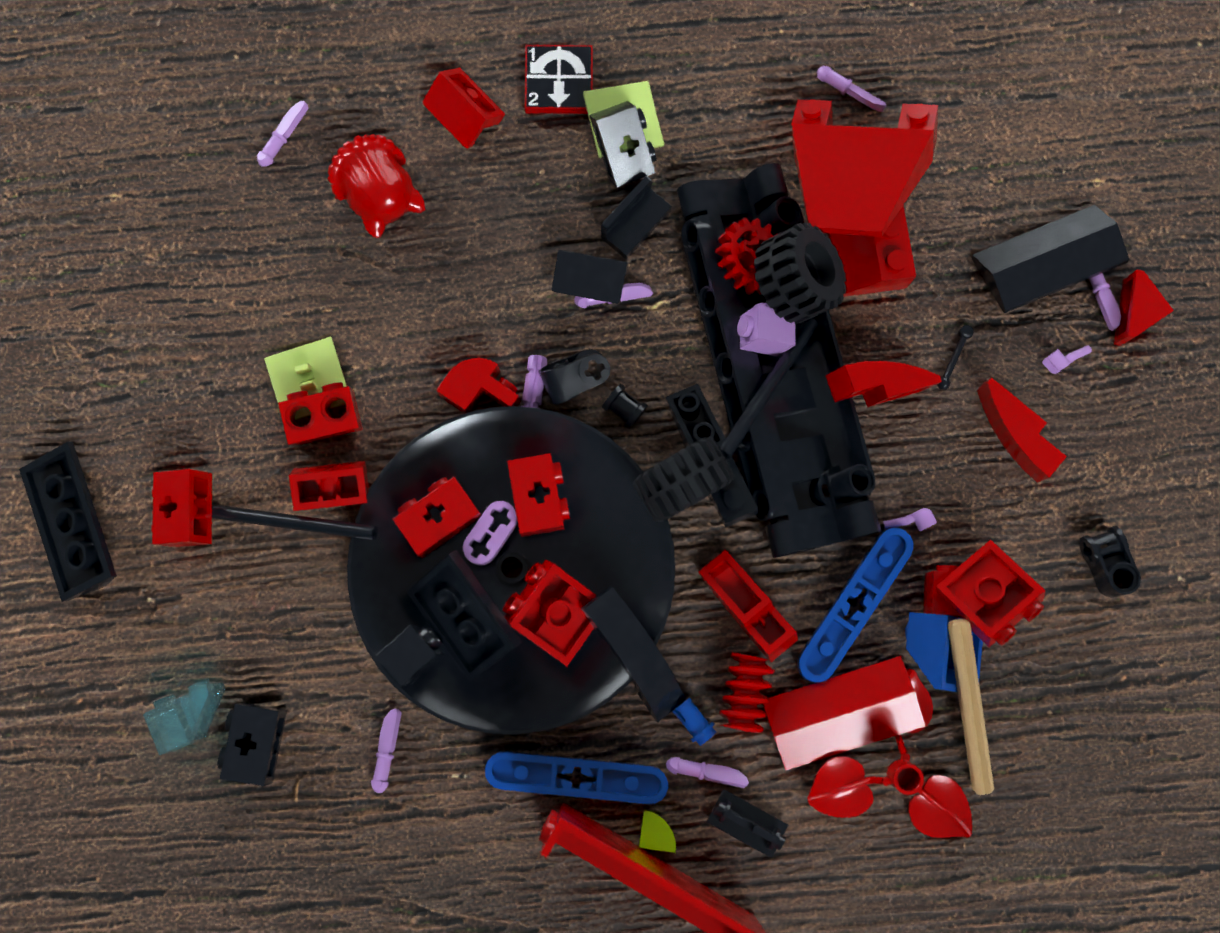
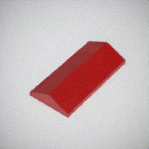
[763,656,925,771]

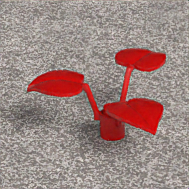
[807,669,972,838]

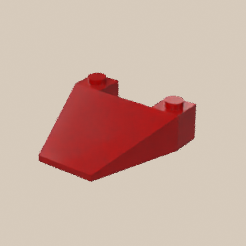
[791,99,938,237]

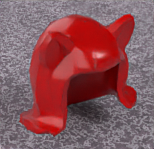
[328,134,425,239]

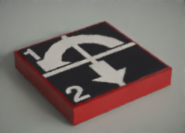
[525,45,593,114]

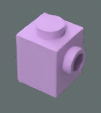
[737,303,795,357]

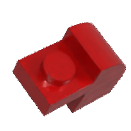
[436,358,521,414]

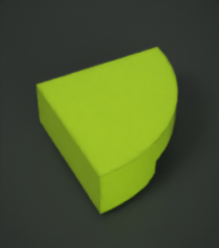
[639,809,676,853]

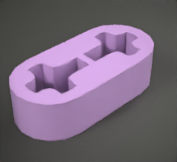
[463,501,518,565]

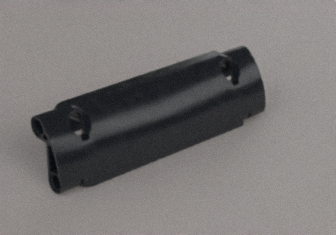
[677,163,881,558]

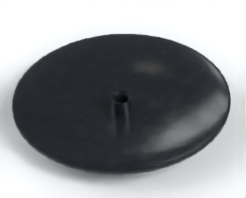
[347,406,675,735]

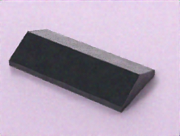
[971,205,1130,313]
[19,441,117,602]

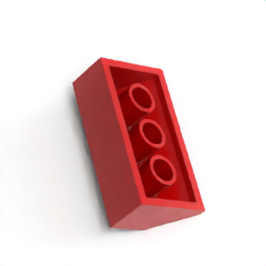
[828,205,916,297]

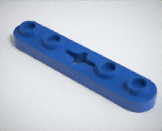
[797,528,913,682]
[485,751,668,804]

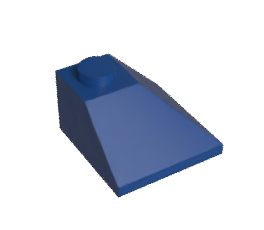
[905,612,983,692]

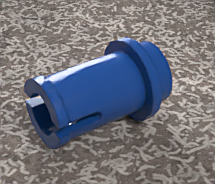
[672,697,717,746]

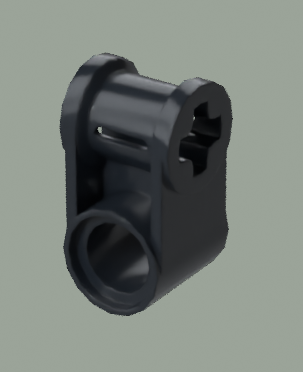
[539,349,611,404]
[1079,526,1141,598]

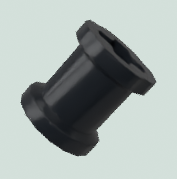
[602,384,648,429]

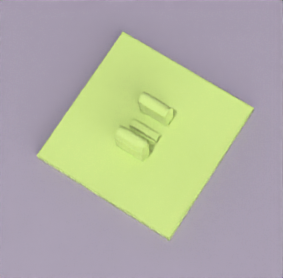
[583,81,664,158]
[264,337,347,420]

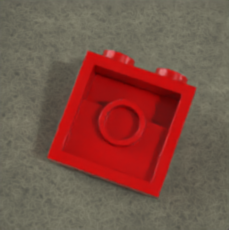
[936,539,1046,647]
[503,559,597,666]

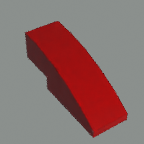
[825,361,942,408]
[977,377,1067,483]
[698,549,798,662]

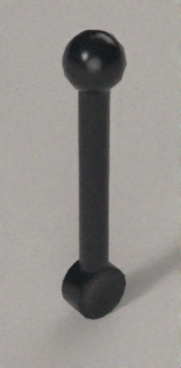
[937,325,974,390]

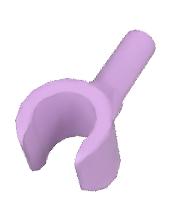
[1042,345,1092,374]
[883,508,937,531]

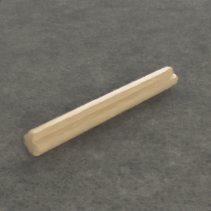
[948,619,994,795]

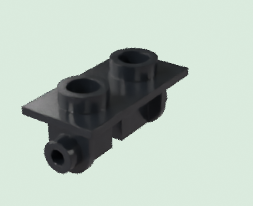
[707,789,788,858]

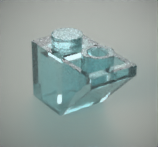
[143,679,225,755]

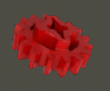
[715,217,777,295]

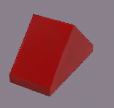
[1114,270,1174,346]

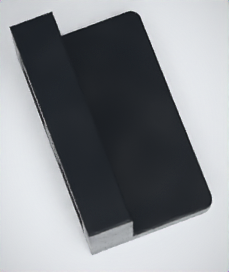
[601,176,672,260]
[552,249,628,304]

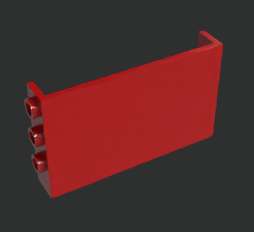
[538,802,766,933]

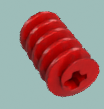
[719,652,775,733]

